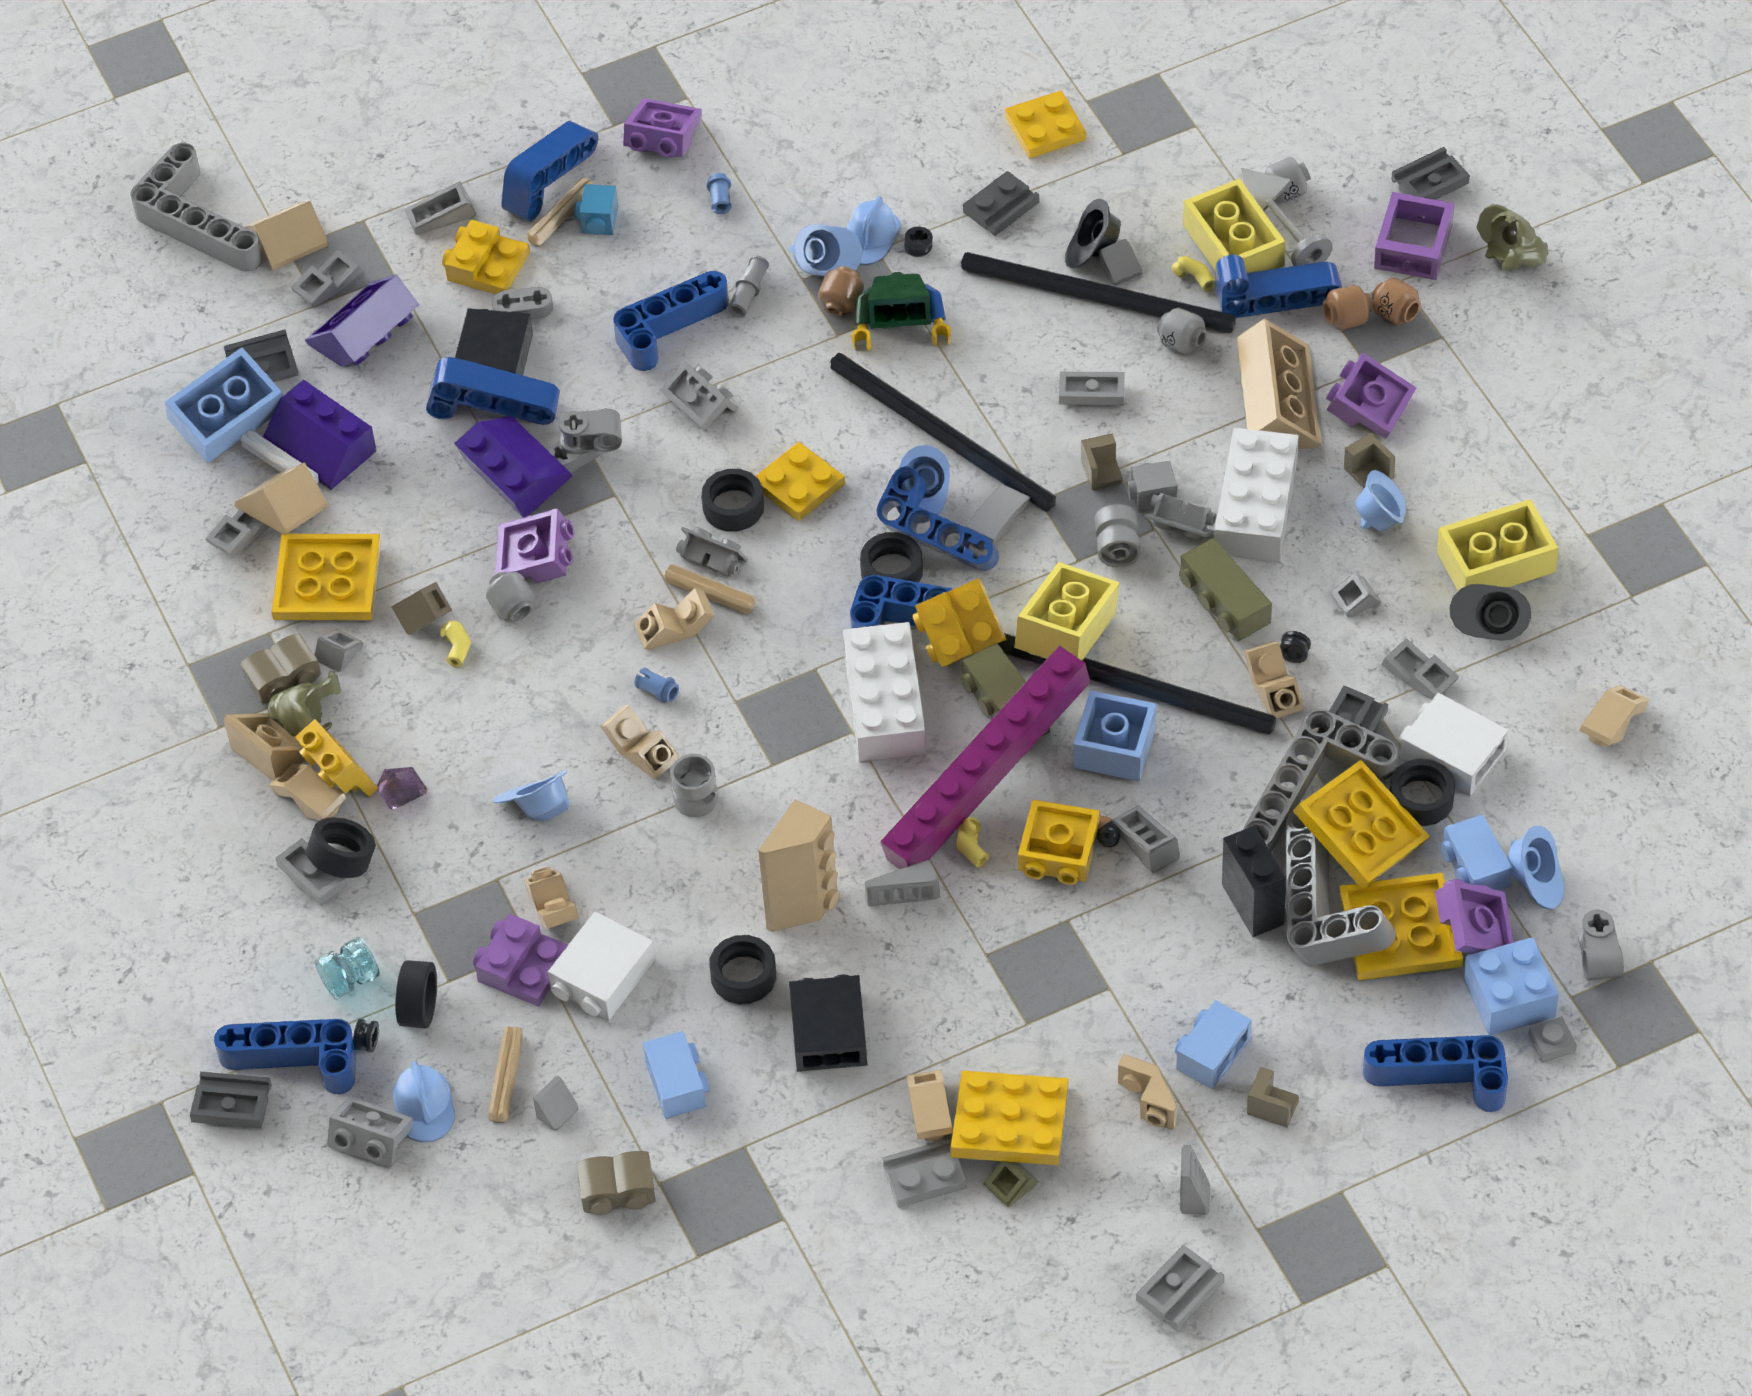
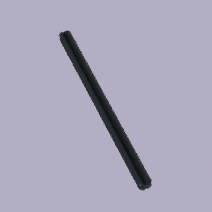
[961,252,1236,333]
[830,353,1056,512]
[998,633,1276,734]

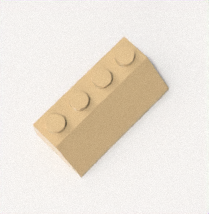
[1237,318,1322,449]
[758,799,840,932]

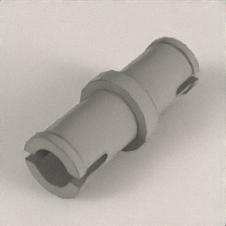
[727,255,769,317]

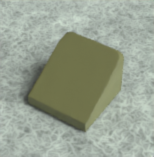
[983,1161,1039,1207]

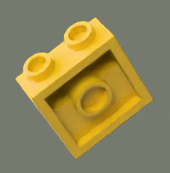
[442,220,530,294]
[913,578,1007,667]
[295,719,379,797]
[1018,799,1100,885]

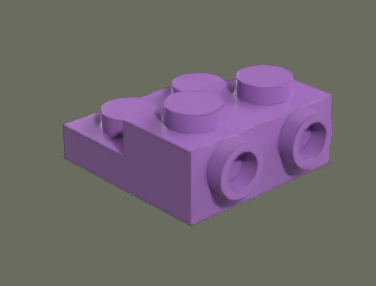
[623,98,702,158]
[1326,352,1417,439]
[495,508,575,583]
[1435,879,1514,954]
[473,913,568,1007]

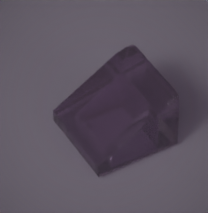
[377,767,428,809]

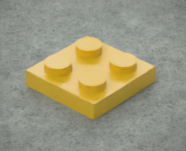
[1005,90,1086,159]
[756,442,845,521]

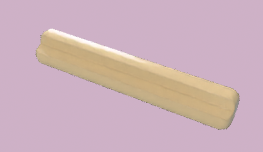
[527,177,593,246]
[664,564,756,614]
[488,1026,523,1123]

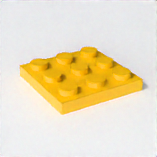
[271,534,381,620]
[1293,760,1430,889]
[1339,872,1463,981]
[951,1070,1069,1166]

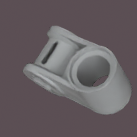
[559,408,622,454]
[1579,910,1624,980]

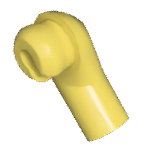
[1172,256,1215,292]
[440,620,471,667]
[955,817,989,868]

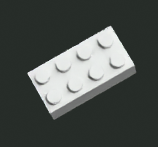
[1214,427,1299,562]
[842,622,926,762]

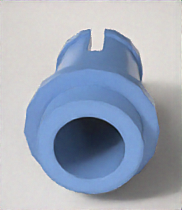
[706,173,732,214]
[634,668,679,703]

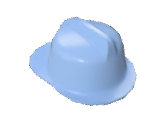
[846,196,900,265]
[789,224,862,276]
[896,445,950,523]
[1355,470,1406,531]
[493,770,570,821]
[1508,826,1564,909]
[393,1061,455,1142]

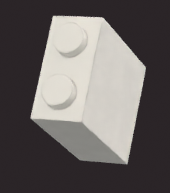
[1399,693,1509,796]
[548,911,656,1021]

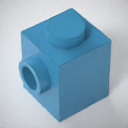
[575,184,618,235]

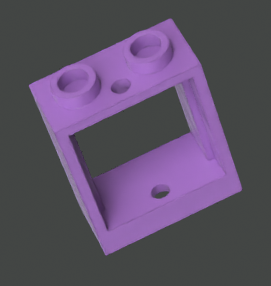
[1374,192,1454,280]

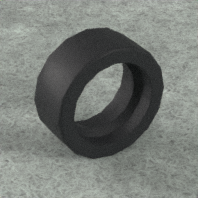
[701,469,764,531]
[860,532,923,583]
[1389,758,1455,826]
[306,817,376,878]
[709,935,776,1004]
[395,960,437,1028]

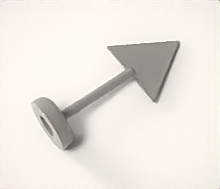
[1241,168,1333,266]

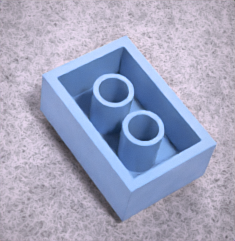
[165,347,283,464]

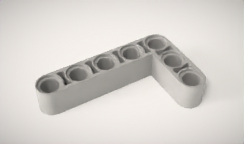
[130,142,262,272]
[1243,709,1398,853]
[1286,807,1396,966]

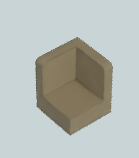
[1344,432,1395,488]
[1081,433,1123,490]
[391,582,452,635]
[1247,1067,1299,1128]

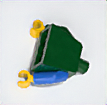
[851,272,951,351]

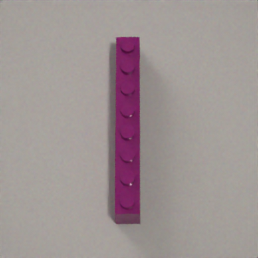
[880,645,1091,869]

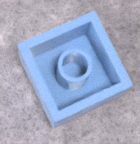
[1073,690,1156,781]
[1464,937,1559,1035]

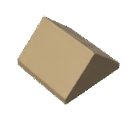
[245,201,329,270]
[234,462,327,535]
[224,713,305,781]

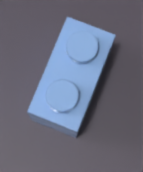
[1440,814,1512,890]
[1175,1000,1252,1089]
[643,1031,710,1119]

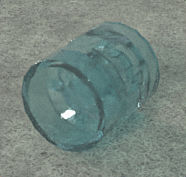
[315,936,380,1000]

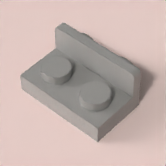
[660,361,738,431]
[327,1096,413,1168]

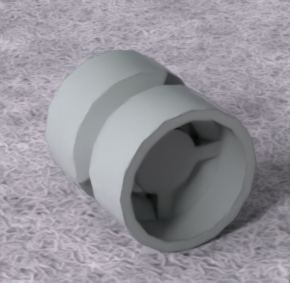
[1094,504,1141,567]
[670,754,718,817]

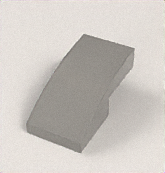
[290,250,362,307]
[966,484,1030,544]
[205,510,270,557]
[1382,638,1459,699]

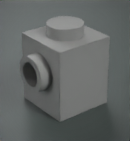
[1126,461,1177,512]

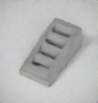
[404,181,477,234]
[1112,805,1180,872]
[864,860,940,906]
[1180,1145,1210,1215]

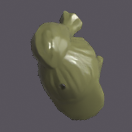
[1476,204,1549,271]
[268,670,341,736]

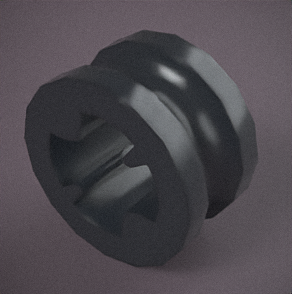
[904,226,933,257]
[1280,631,1311,663]
[353,1018,379,1052]

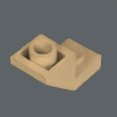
[634,588,714,650]
[1244,641,1304,719]
[1579,685,1650,747]
[600,705,680,779]
[269,763,347,820]
[524,867,579,929]
[1118,1054,1177,1130]
[907,1069,953,1141]

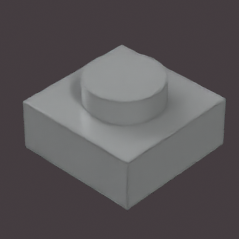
[1528,1016,1577,1063]

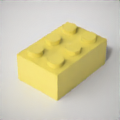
[1183,178,1286,273]
[1437,499,1558,591]
[1014,562,1120,660]

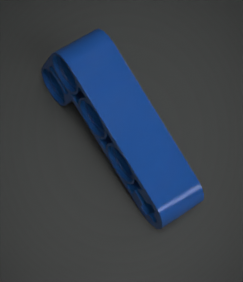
[501,120,599,222]
[1215,255,1342,318]
[613,271,729,371]
[426,357,560,425]
[876,466,999,571]
[850,575,953,629]
[214,1019,356,1095]
[1363,1035,1508,1112]

